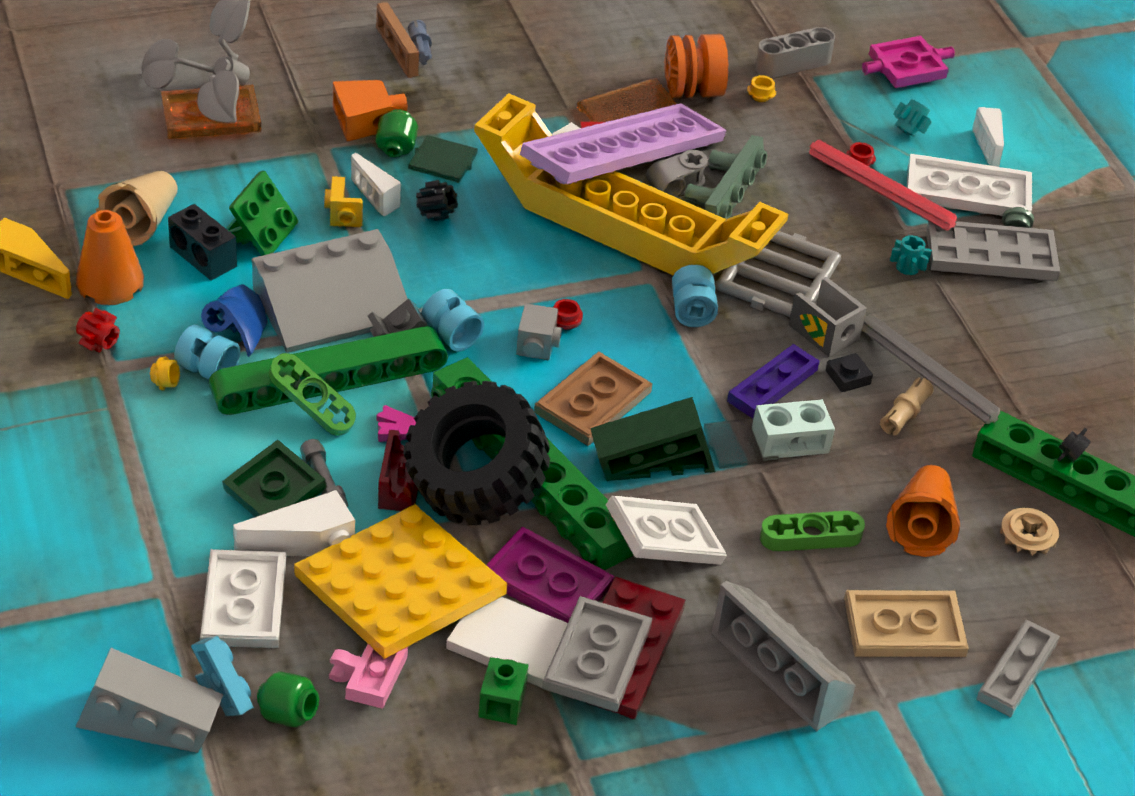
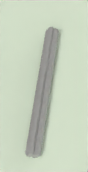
[862,314,1000,424]

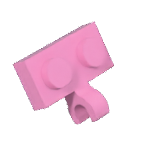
[329,644,408,709]

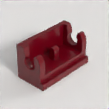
[378,429,418,511]

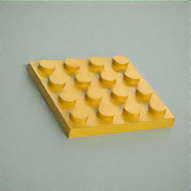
[294,505,507,659]

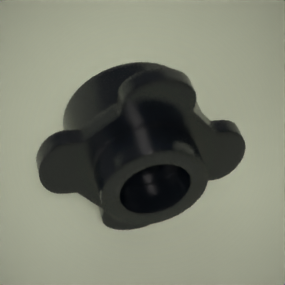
[1057,427,1091,463]

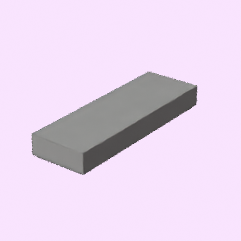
[976,619,1060,717]

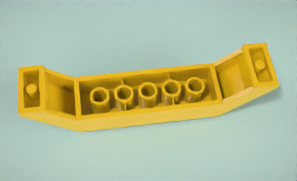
[474,93,789,275]

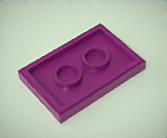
[486,526,615,623]

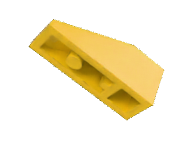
[0,218,72,299]

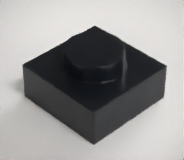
[825,353,873,392]

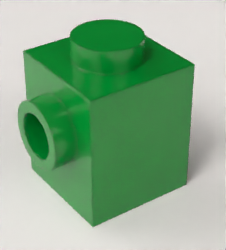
[478,657,529,725]

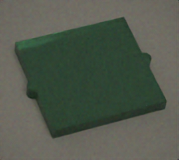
[408,135,478,183]

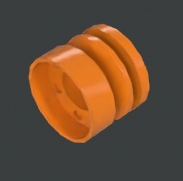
[664,34,728,99]

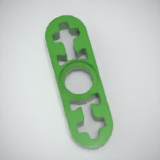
[269,353,356,435]
[760,511,865,551]

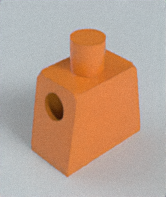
[333,80,408,141]

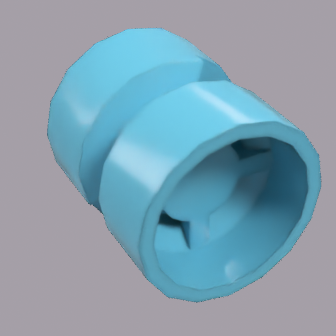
[672,265,718,327]
[421,289,484,351]
[174,324,240,380]

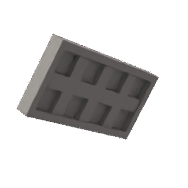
[926,221,1060,281]

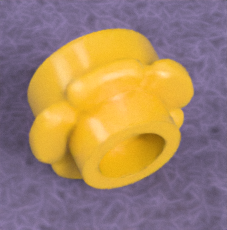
[747,75,776,102]
[150,356,180,391]

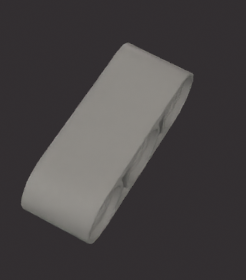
[755,27,835,78]

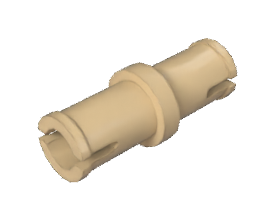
[880,377,934,435]

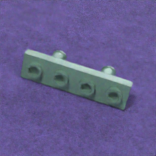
[685,135,767,219]

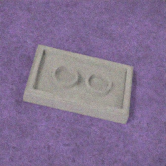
[542,596,653,712]

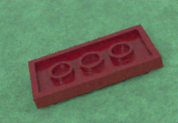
[579,576,686,719]

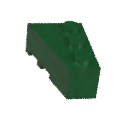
[591,397,716,481]

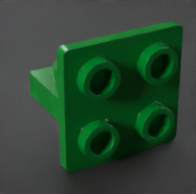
[226,171,298,256]

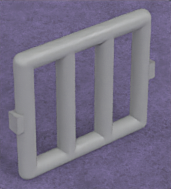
[715,231,841,317]

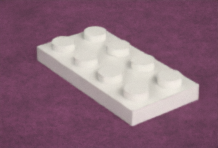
[907,154,1032,216]

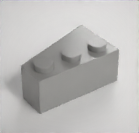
[76,648,224,753]

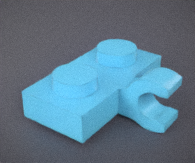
[191,636,253,716]

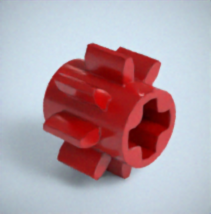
[76,308,120,353]

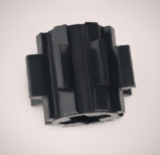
[416,180,458,221]

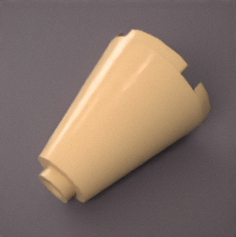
[96,171,178,246]

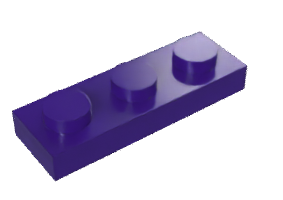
[727,344,820,419]

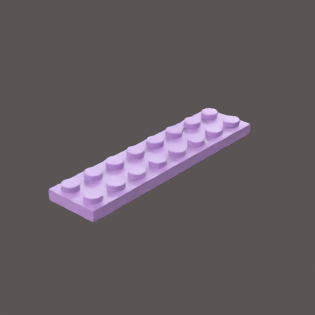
[520,103,726,184]

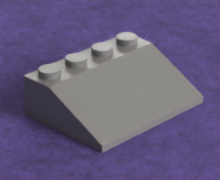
[252,229,407,353]

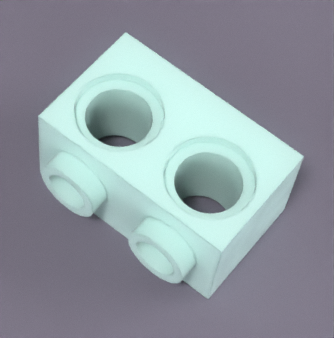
[751,399,835,460]

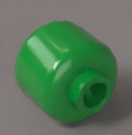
[375,109,418,157]
[257,671,319,728]

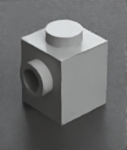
[516,303,562,360]

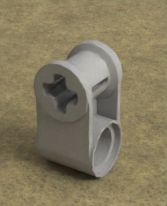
[646,150,708,198]

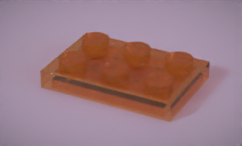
[161,85,262,139]

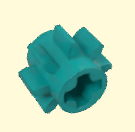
[893,99,932,137]
[890,235,932,275]

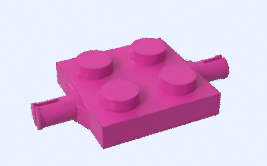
[862,36,955,88]

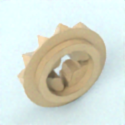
[1000,508,1059,556]

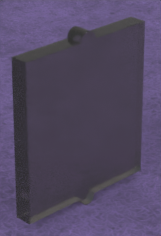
[704,418,779,469]

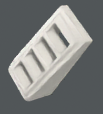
[973,107,1004,167]
[351,153,401,216]

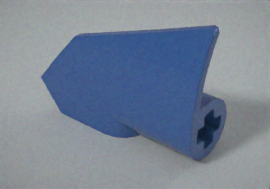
[201,284,268,357]

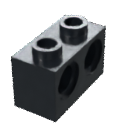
[168,204,237,281]

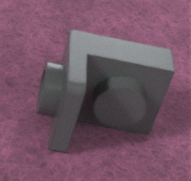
[368,298,428,337]

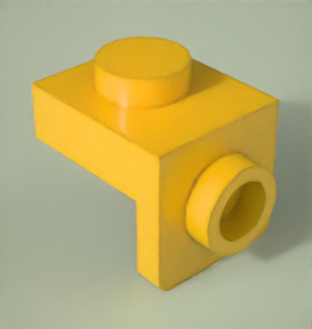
[324,176,363,227]

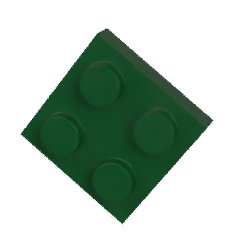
[222,440,327,517]

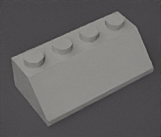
[712,581,856,732]

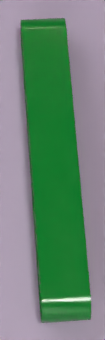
[208,326,448,415]

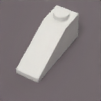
[233,490,355,556]

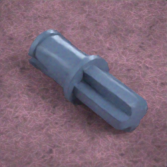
[408,20,432,65]

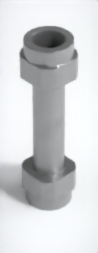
[300,439,348,507]

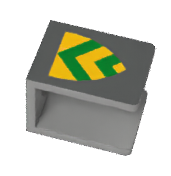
[789,277,867,357]

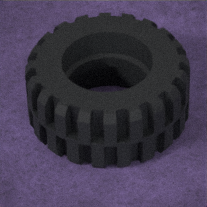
[404,381,550,525]

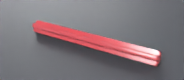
[809,140,957,231]

